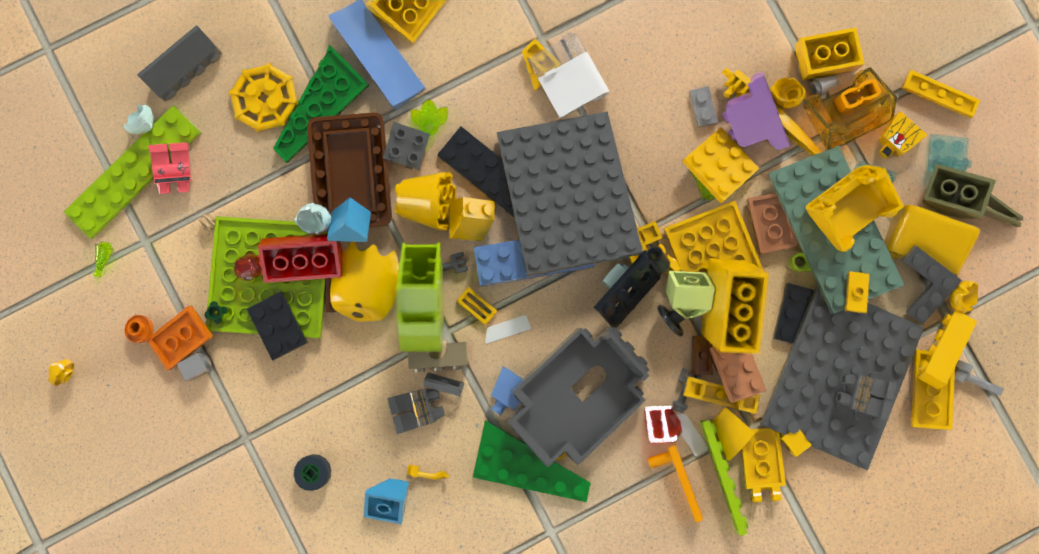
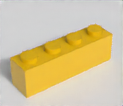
[917,310,977,390]

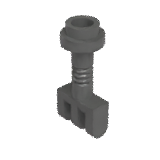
[442,252,469,274]
[672,368,701,413]

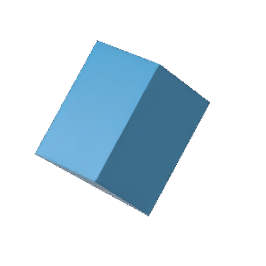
[327,197,371,242]

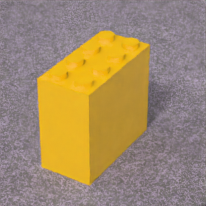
[701,258,769,354]

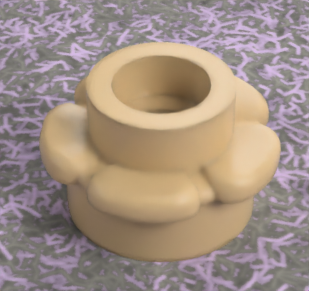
[199,214,215,231]

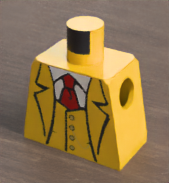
[878,111,927,159]

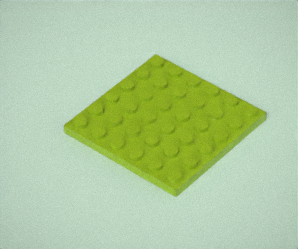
[206,216,328,338]

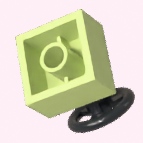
[657,271,715,337]

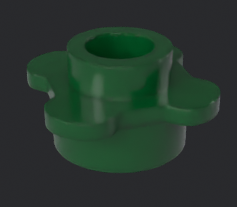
[204,301,228,324]

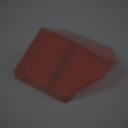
[644,406,682,444]

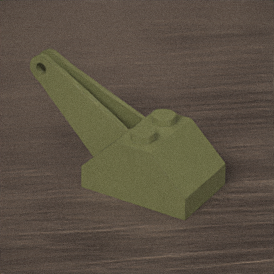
[922,164,1024,227]

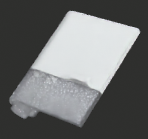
[527,32,610,118]

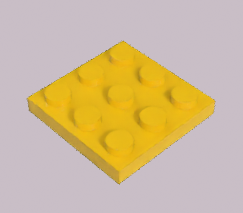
[682,127,760,203]

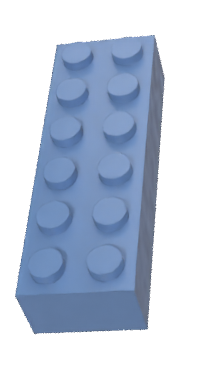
[474,240,595,287]

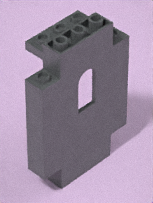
[505,327,650,467]

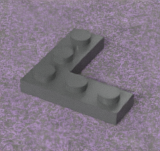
[902,245,962,325]

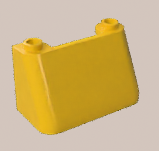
[805,165,904,252]
[884,205,980,276]

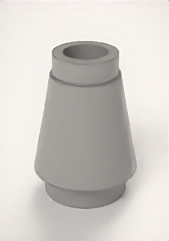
[808,75,839,96]

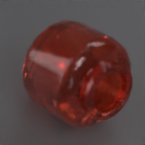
[234,253,262,281]

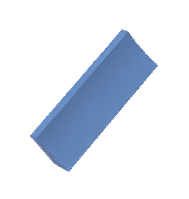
[328,0,426,111]

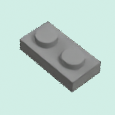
[689,86,717,128]

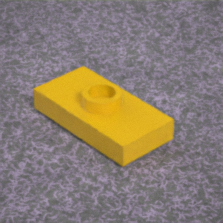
[845,271,869,314]

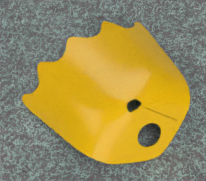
[330,241,399,322]

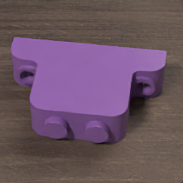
[723,71,790,150]

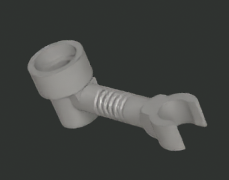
[954,360,1004,396]

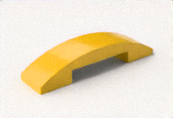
[683,377,761,414]

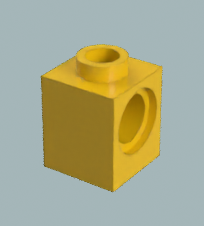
[780,429,811,457]

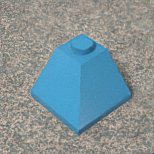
[364,478,409,524]

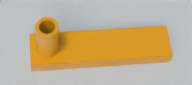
[647,443,703,523]

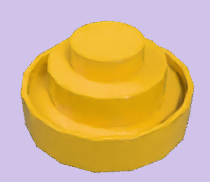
[48,359,75,386]

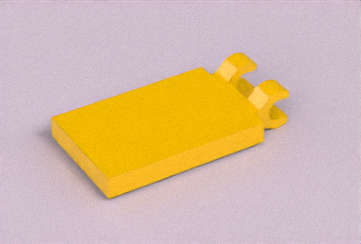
[741,428,786,503]

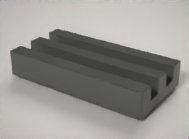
[423,373,464,397]

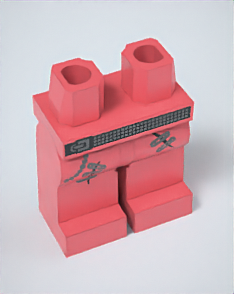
[148,142,192,194]

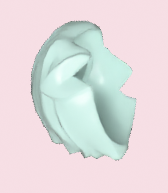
[124,105,154,135]
[294,203,332,235]

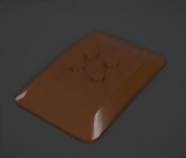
[307,112,392,231]

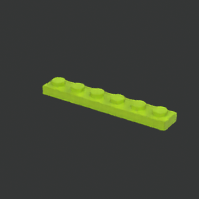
[699,419,748,536]

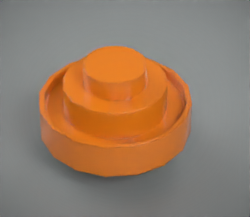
[124,315,154,343]

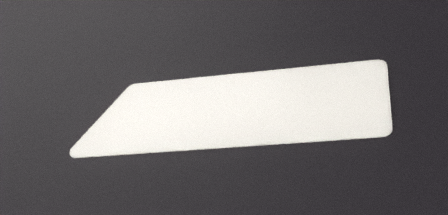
[485,315,531,344]
[670,414,708,457]

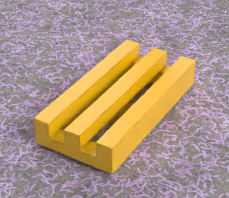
[456,287,498,326]

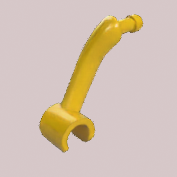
[407,464,449,480]

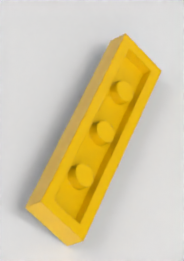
[901,70,981,119]

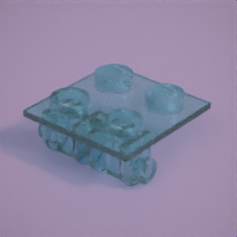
[928,134,972,172]

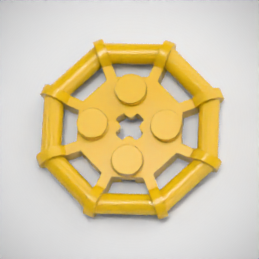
[228,63,299,132]

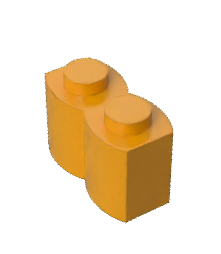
[834,79,881,113]

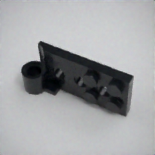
[593,247,671,328]

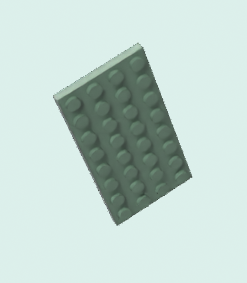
[768,146,904,315]

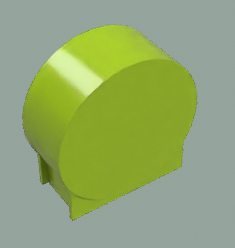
[397,242,444,352]

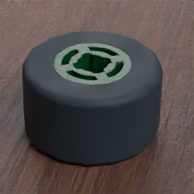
[293,454,331,491]

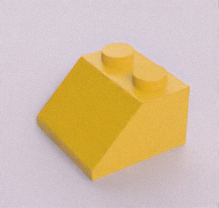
[449,197,495,241]

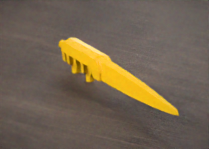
[721,67,821,156]

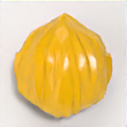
[769,77,806,109]
[949,280,979,314]

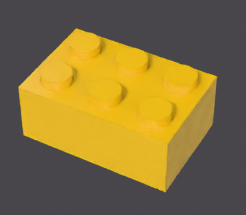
[794,27,865,81]

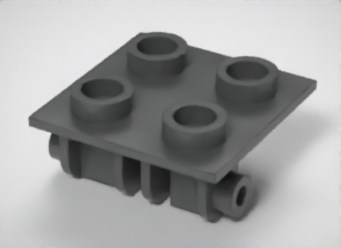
[383,122,430,170]

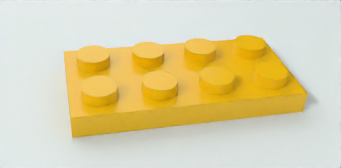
[911,350,955,430]

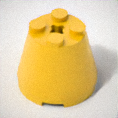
[394,172,457,231]

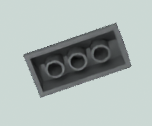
[137,25,223,101]

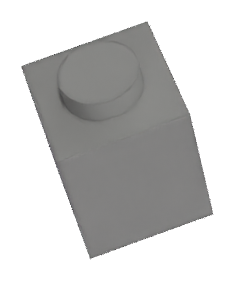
[177,353,212,381]

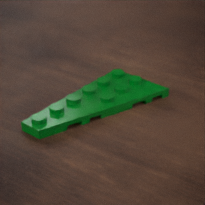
[273,44,369,163]
[473,420,591,502]

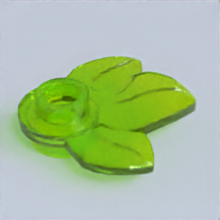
[411,98,448,136]

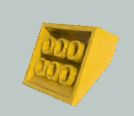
[365,0,446,43]

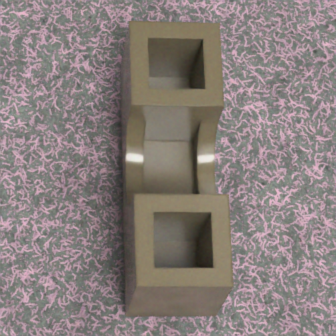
[408,342,468,372]

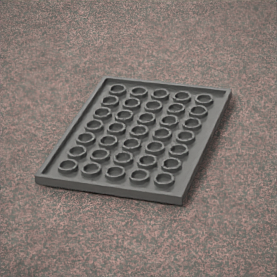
[497,111,643,277]
[760,284,924,470]

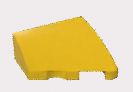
[711,407,755,461]

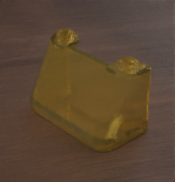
[803,67,897,150]

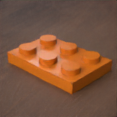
[147,305,213,371]

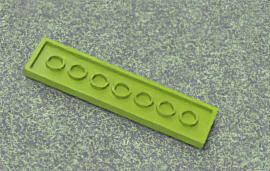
[64,106,201,239]

